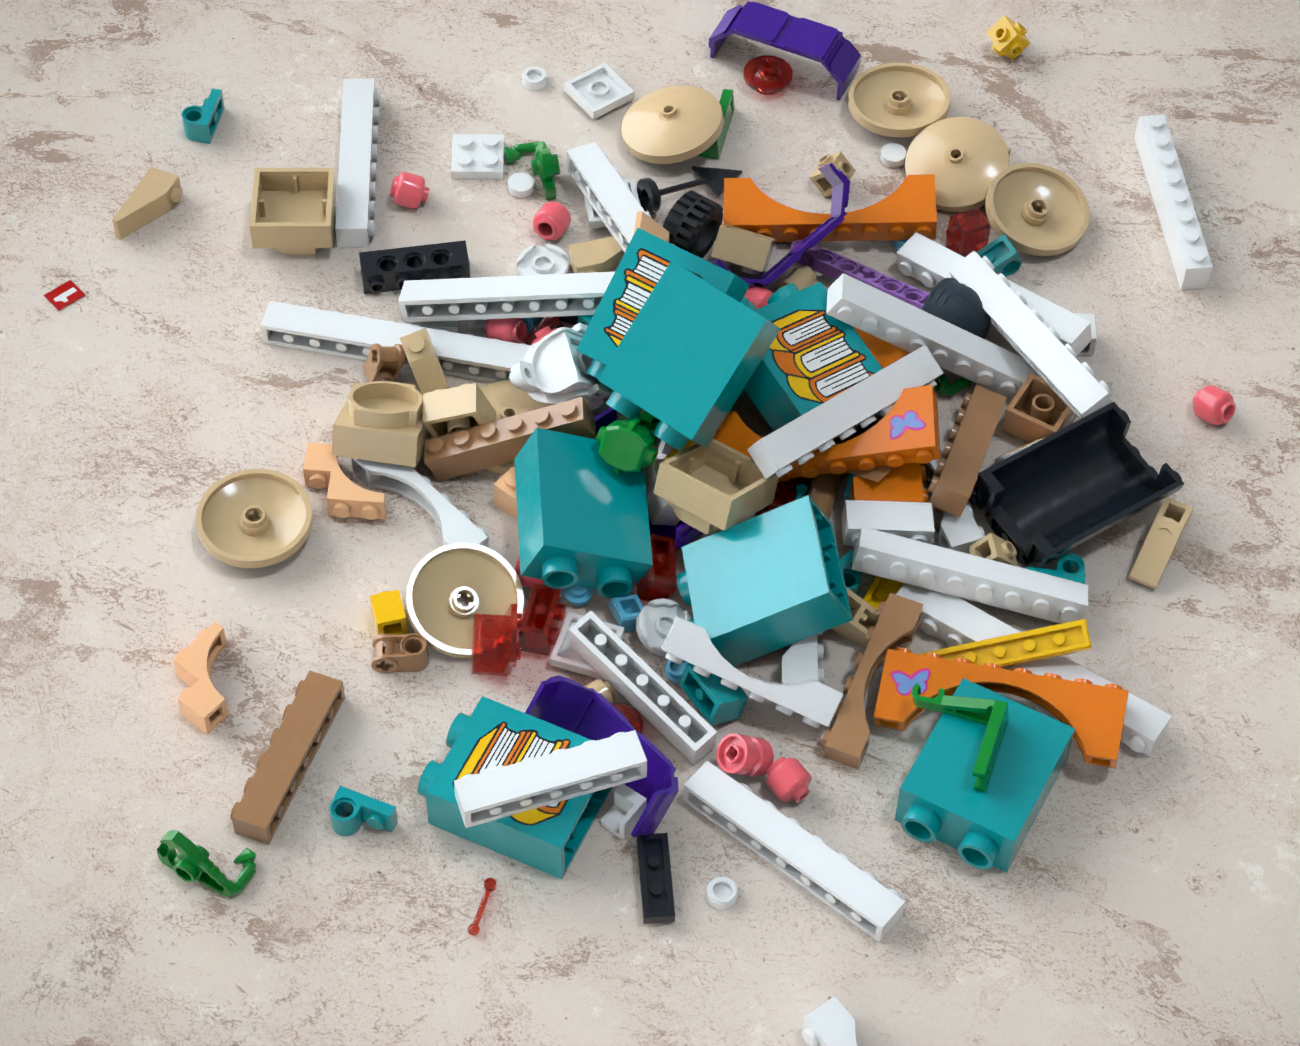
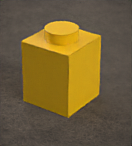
[370,589,408,635]

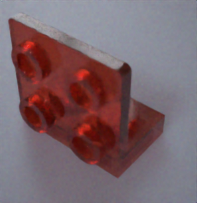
[471,604,522,676]

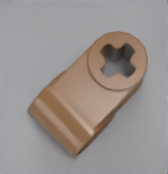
[363,343,405,382]
[371,633,430,673]

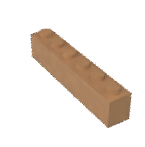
[928,384,1007,518]
[424,397,596,482]
[230,671,345,845]

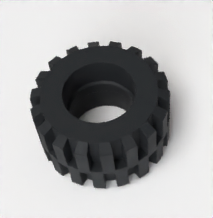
[662,190,723,258]

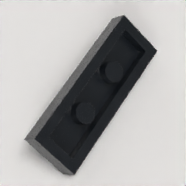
[636,833,675,924]

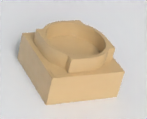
[249,168,337,255]
[332,381,432,467]
[653,438,779,535]

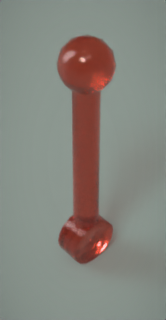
[467,878,496,936]

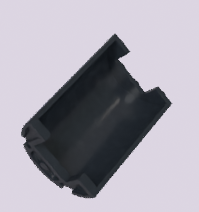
[977,402,1184,568]

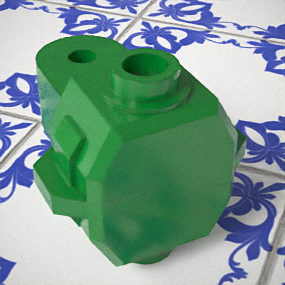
[596,417,658,474]

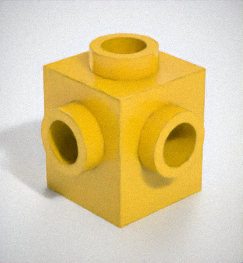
[986,15,1031,60]

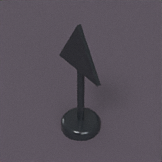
[637,166,742,214]

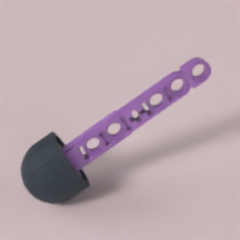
[791,240,991,339]

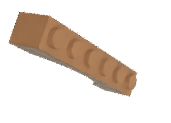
[821,593,924,770]

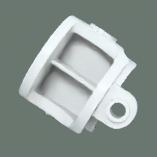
[509,323,614,411]

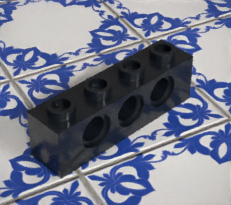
[359,240,470,294]

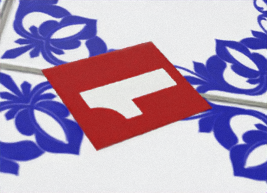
[43,280,85,311]

